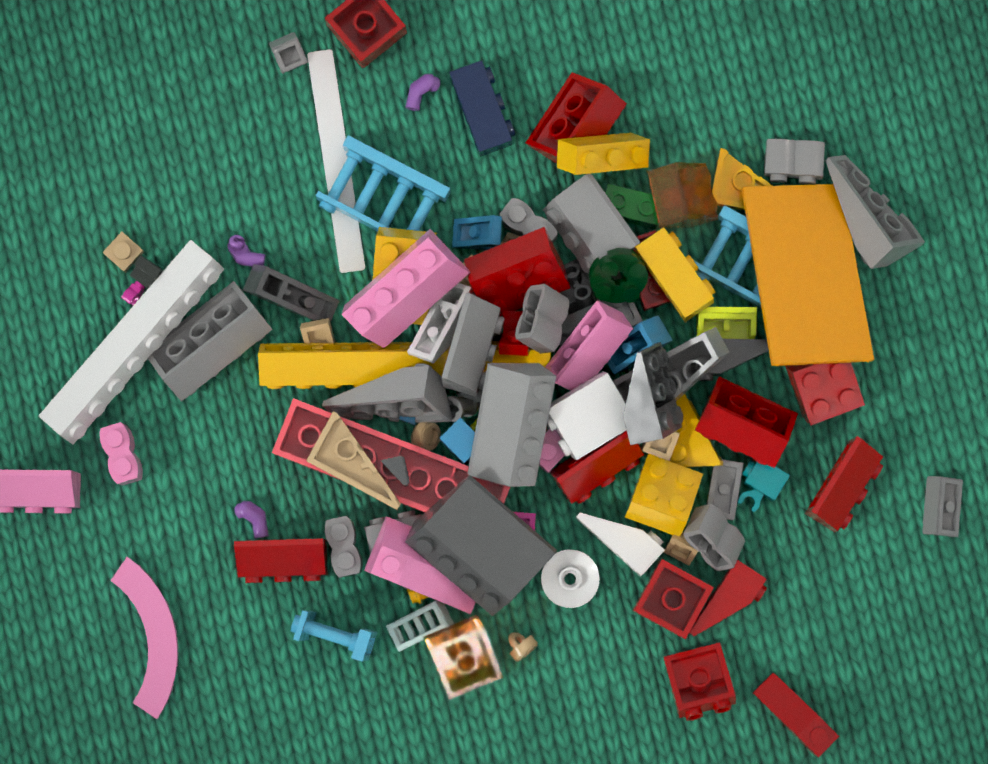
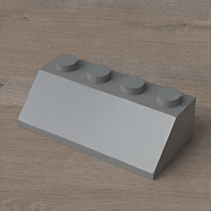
[148,281,273,401]
[467,363,556,487]

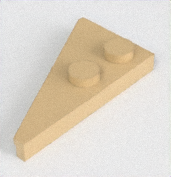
[306,411,401,510]

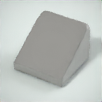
[269,32,308,74]

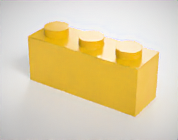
[557,133,650,175]
[635,227,715,322]

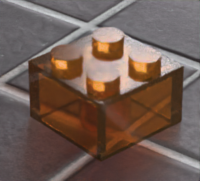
[647,162,718,228]
[423,615,503,700]

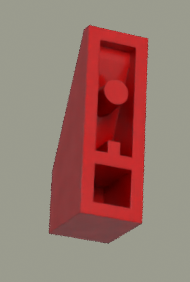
[689,560,767,636]
[752,672,839,757]

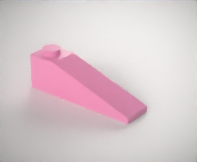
[364,516,476,614]

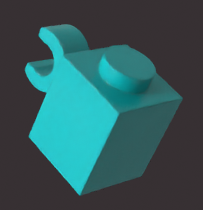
[737,460,790,512]

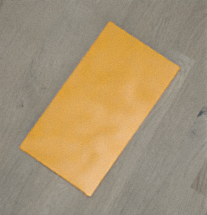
[741,184,874,366]

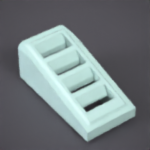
[386,600,454,652]

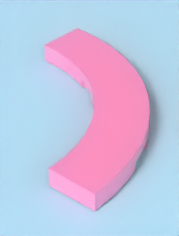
[110,557,178,719]

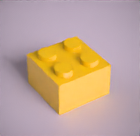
[625,453,703,537]

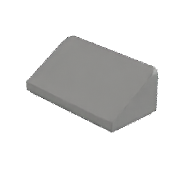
[922,476,963,537]

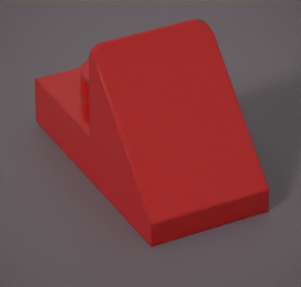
[499,310,531,356]

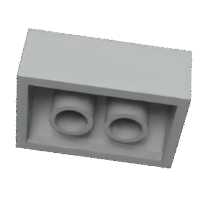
[543,174,640,275]
[441,293,505,397]

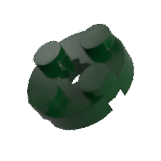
[589,248,648,303]

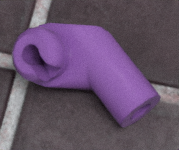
[405,73,440,111]

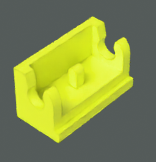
[696,307,757,339]

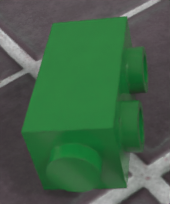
[604,184,664,230]

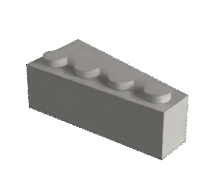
[613,327,730,403]

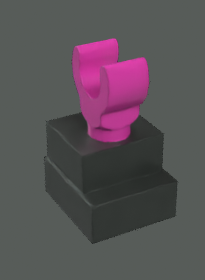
[121,255,164,306]

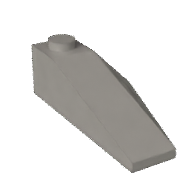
[825,155,925,269]

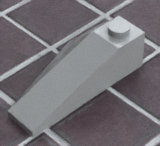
[322,363,452,423]

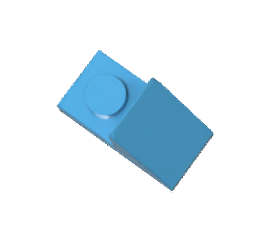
[452,215,502,250]

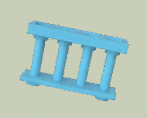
[316,135,451,231]
[695,205,762,309]
[290,610,378,662]

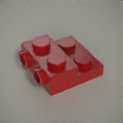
[663,642,736,721]

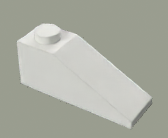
[407,283,476,363]
[576,513,665,576]

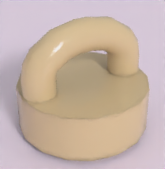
[411,422,441,451]
[508,632,538,662]

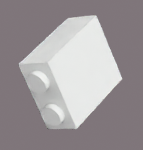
[547,371,626,460]

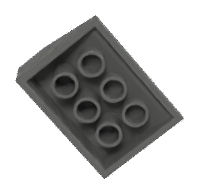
[405,475,557,616]

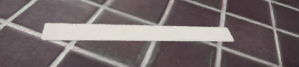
[307,49,365,273]

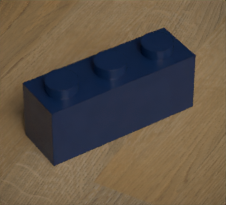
[449,60,515,157]

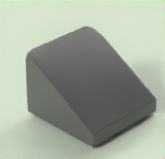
[381,455,410,487]

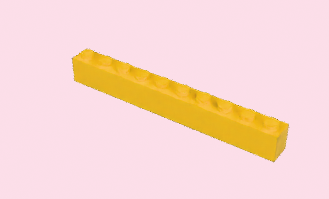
[258,341,551,389]

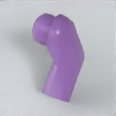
[228,235,266,267]
[234,501,269,539]

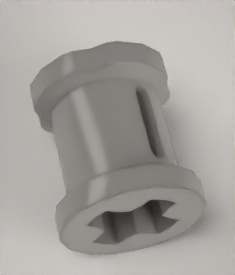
[447,396,479,422]

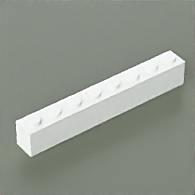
[38,240,224,444]

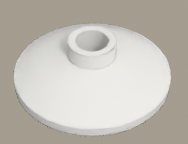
[541,550,600,608]

